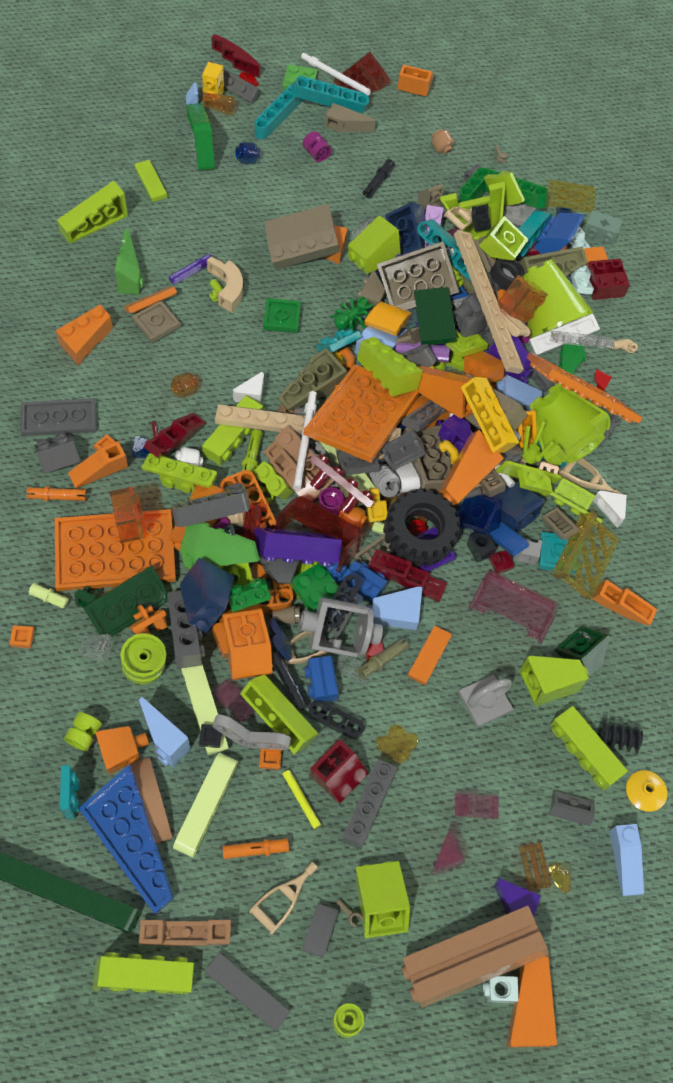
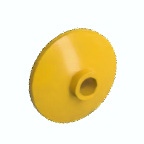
[626,770,667,812]

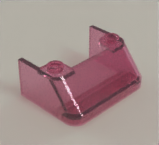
[469,571,559,644]

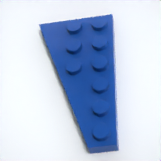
[79,765,174,914]

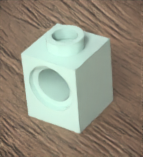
[483,976,518,1003]

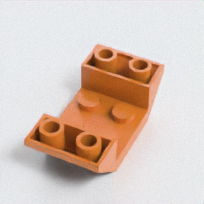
[218,603,272,680]

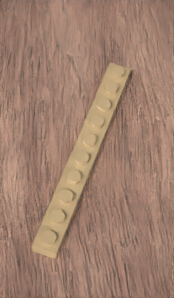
[454,230,524,374]
[215,404,401,444]

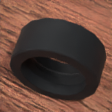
[490,259,525,290]

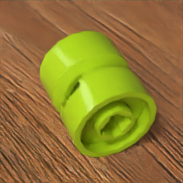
[63,712,102,751]
[332,1003,364,1038]

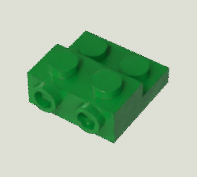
[228,578,271,612]

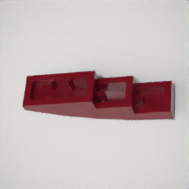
[211,33,260,78]
[144,412,207,458]
[369,549,447,602]

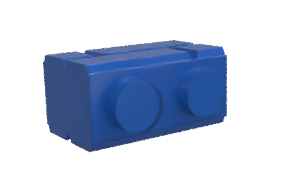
[341,560,388,604]
[304,656,339,702]

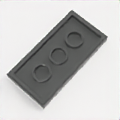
[21,398,97,436]

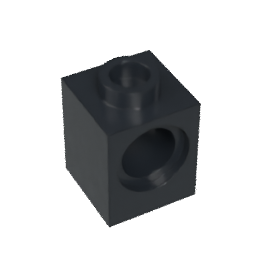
[472,204,491,231]
[467,530,497,563]

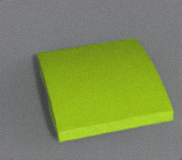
[484,171,525,206]

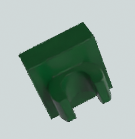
[74,586,99,607]

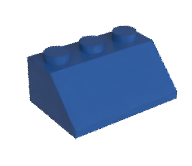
[534,213,585,254]

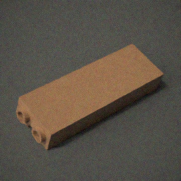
[401,906,549,1008]

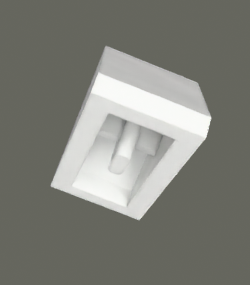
[233,372,264,404]
[593,490,627,528]

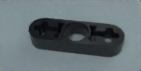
[324,575,361,629]
[308,700,364,739]

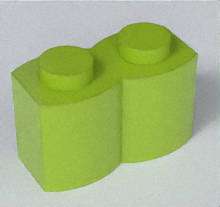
[254,461,294,500]

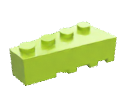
[57,181,128,244]
[357,337,423,397]
[92,952,194,994]

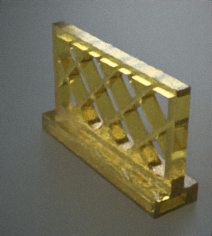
[551,511,619,600]

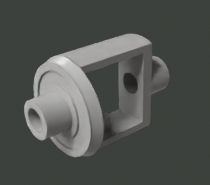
[299,597,383,657]

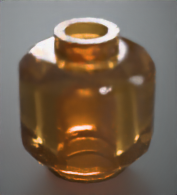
[171,372,199,398]

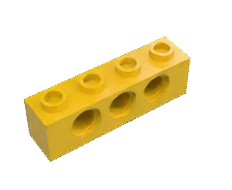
[461,377,519,453]

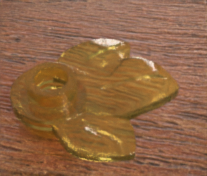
[376,725,418,763]

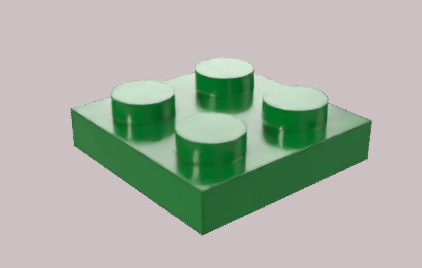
[263,298,301,333]
[290,563,342,612]

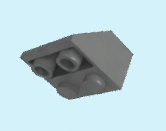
[33,433,80,474]

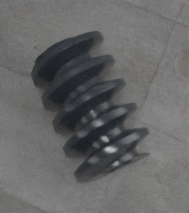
[597,720,643,754]

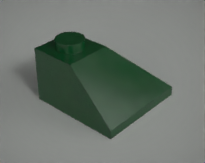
[555,626,610,677]

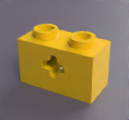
[202,62,224,103]

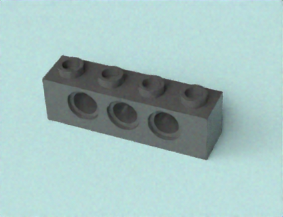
[167,591,205,669]
[341,759,397,850]

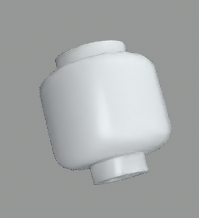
[175,447,203,467]

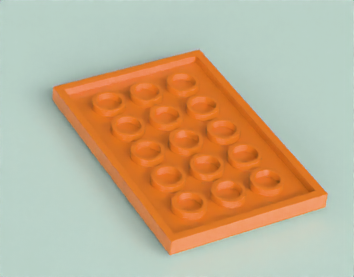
[526,352,643,424]
[303,364,420,463]
[55,509,176,591]

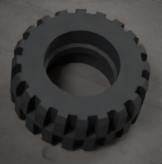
[383,489,460,567]

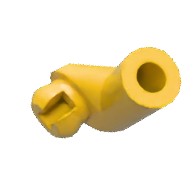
[439,440,459,465]

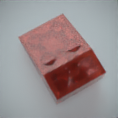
[333,52,390,94]

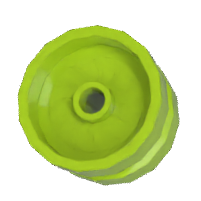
[120,633,167,685]

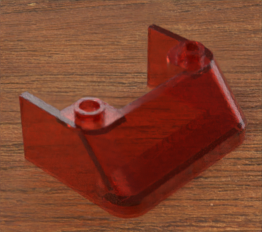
[274,496,363,573]

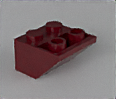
[588,258,630,300]
[309,739,369,804]

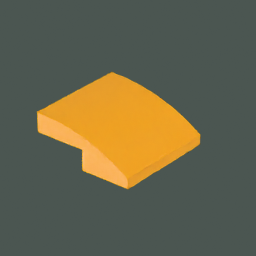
[365,302,412,336]

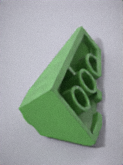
[115,229,144,295]
[180,522,260,568]

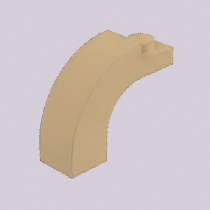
[207,257,243,313]

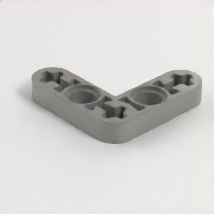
[213,715,291,750]

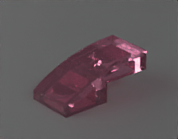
[211,679,255,723]
[455,794,499,819]

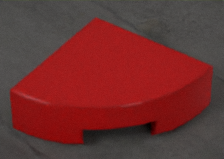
[593,369,612,391]

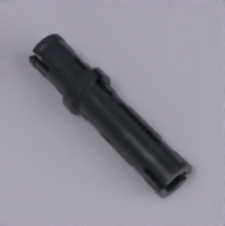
[362,159,395,199]
[272,652,309,711]

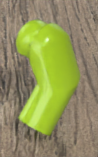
[210,279,223,302]

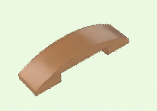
[129,757,173,844]
[139,920,231,946]

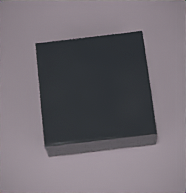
[199,724,222,748]

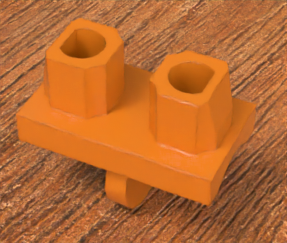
[129,605,168,634]

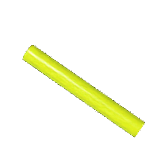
[282,770,321,829]

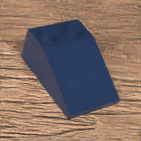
[385,202,426,256]

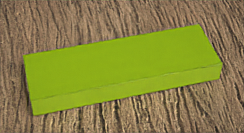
[134,160,167,202]

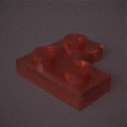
[233,504,262,544]

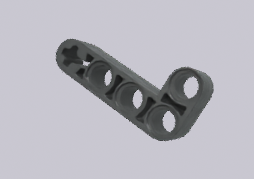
[171,483,250,527]

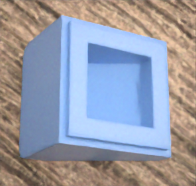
[186,83,199,104]

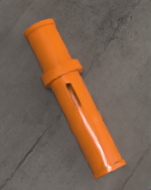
[26,486,86,501]
[223,838,289,860]

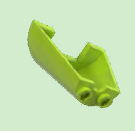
[440,181,505,241]
[523,259,594,339]
[529,383,611,465]

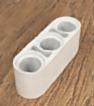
[387,462,420,493]

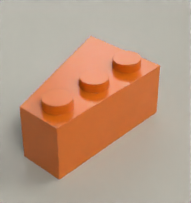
[55,305,113,366]

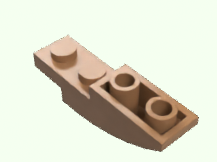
[275,425,335,491]
[264,440,321,505]

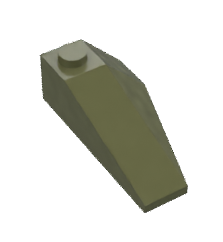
[519,246,587,284]
[278,348,347,411]

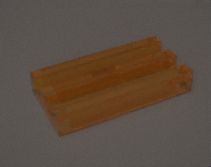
[519,843,551,891]

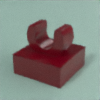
[489,550,515,575]

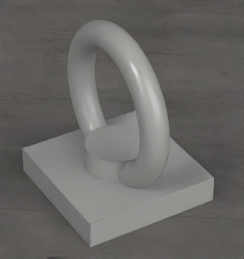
[458,675,514,728]

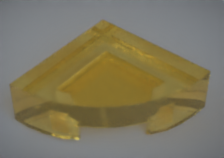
[549,863,571,894]

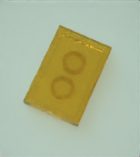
[546,179,596,213]

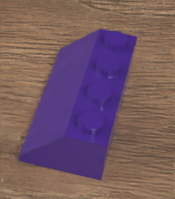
[254,527,342,566]

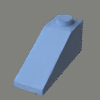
[609,824,644,896]

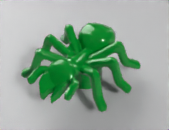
[330,296,373,330]

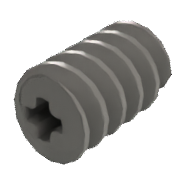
[369,463,400,497]

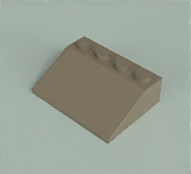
[265,204,341,269]
[377,242,459,310]
[403,426,460,495]

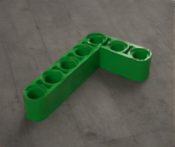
[186,103,215,171]
[459,167,548,209]

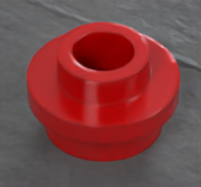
[408,519,427,536]

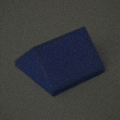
[456,495,502,535]

